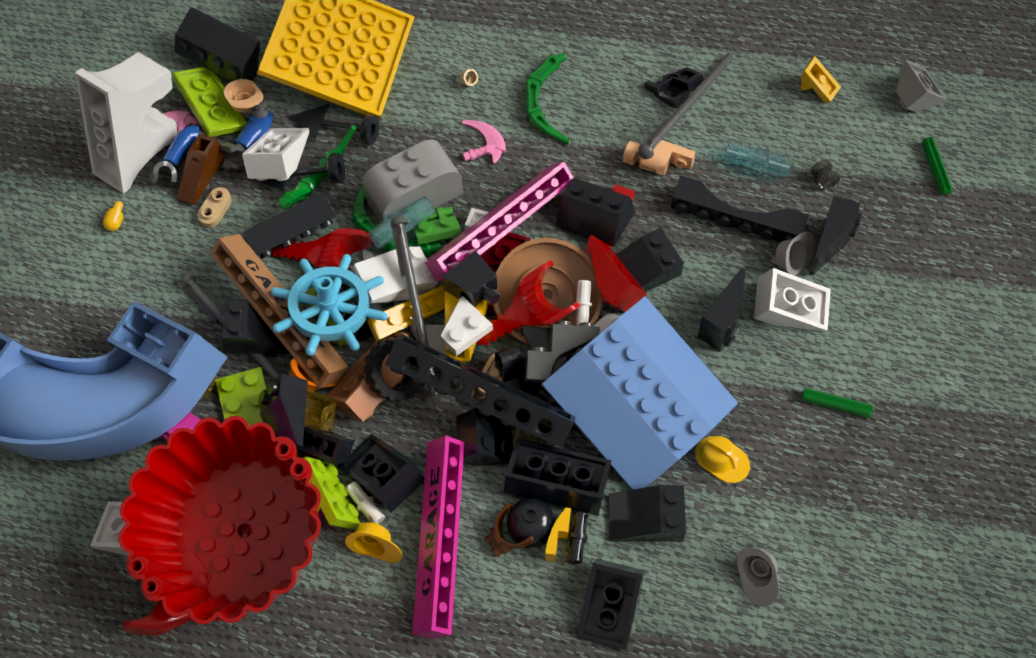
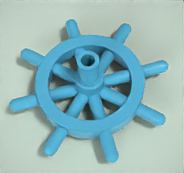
[270,254,388,356]

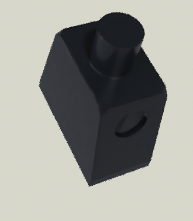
[443,251,500,307]

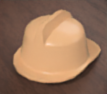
[223,79,264,114]

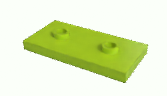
[172,67,247,137]

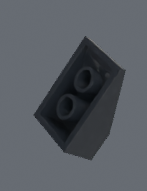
[809,196,862,275]
[616,228,684,292]
[697,267,746,352]
[222,299,291,354]
[258,373,308,450]
[338,434,425,513]
[609,485,686,542]
[577,558,646,650]

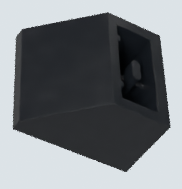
[456,407,512,466]

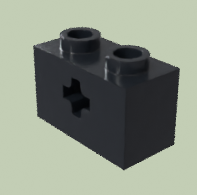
[298,425,355,464]

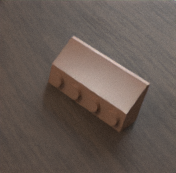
[324,332,409,422]

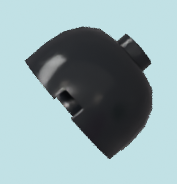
[506,498,555,548]

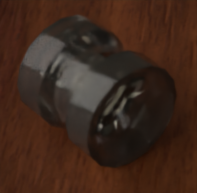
[810,159,841,190]

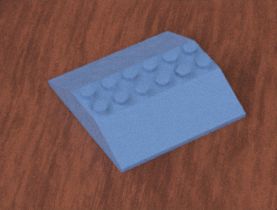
[541,296,738,490]

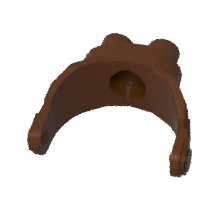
[484,503,535,557]

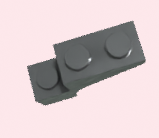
[524,321,600,384]

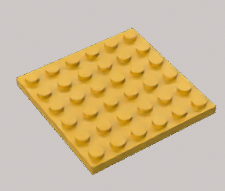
[257,0,415,120]

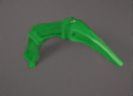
[525,53,570,145]
[279,125,356,210]
[352,184,441,257]

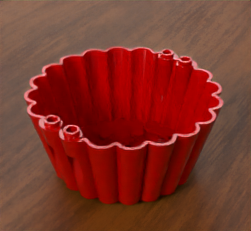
[118,416,321,624]

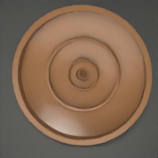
[493,238,603,346]

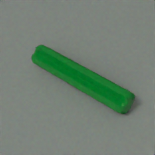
[922,137,953,195]
[802,388,873,418]

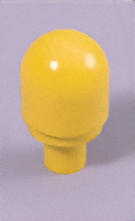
[103,201,124,231]

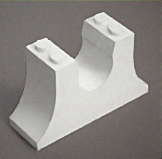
[75,52,177,194]

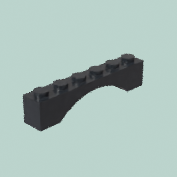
[671,176,809,242]

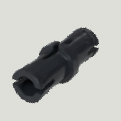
[566,512,589,564]

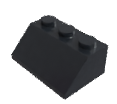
[556,178,635,247]

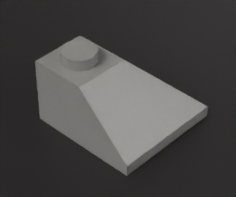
[896,60,946,112]

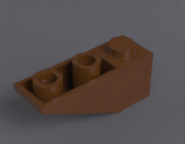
[177,134,227,205]

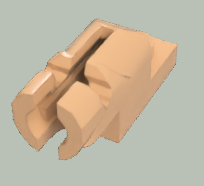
[623,140,696,175]

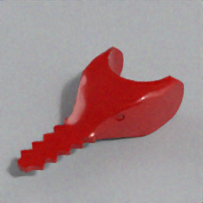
[272,228,374,287]
[476,260,581,346]
[122,578,247,636]

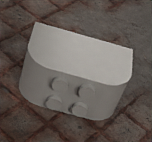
[362,140,463,233]

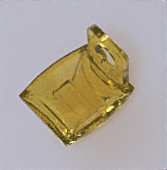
[304,391,337,431]

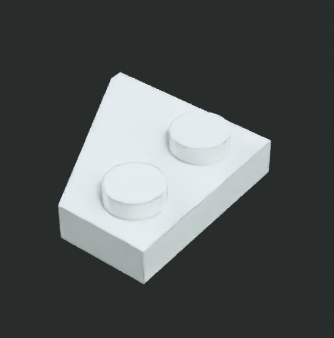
[441,297,493,356]

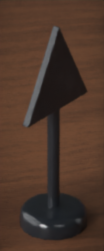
[289,104,379,145]
[255,153,345,191]

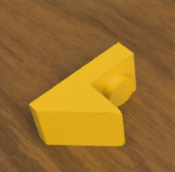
[801,56,841,103]

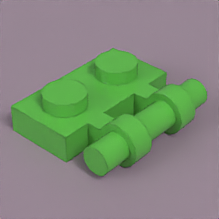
[408,206,461,245]

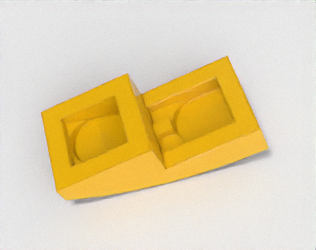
[545,508,571,562]

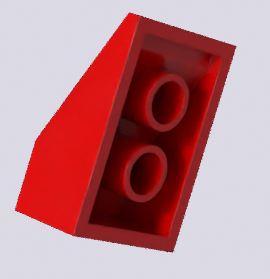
[588,235,647,312]

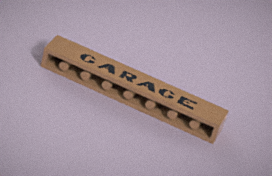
[210,234,349,388]

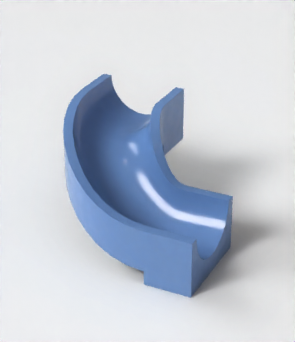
[0,301,227,461]

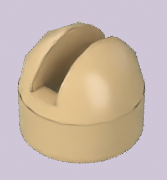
[459,69,478,86]

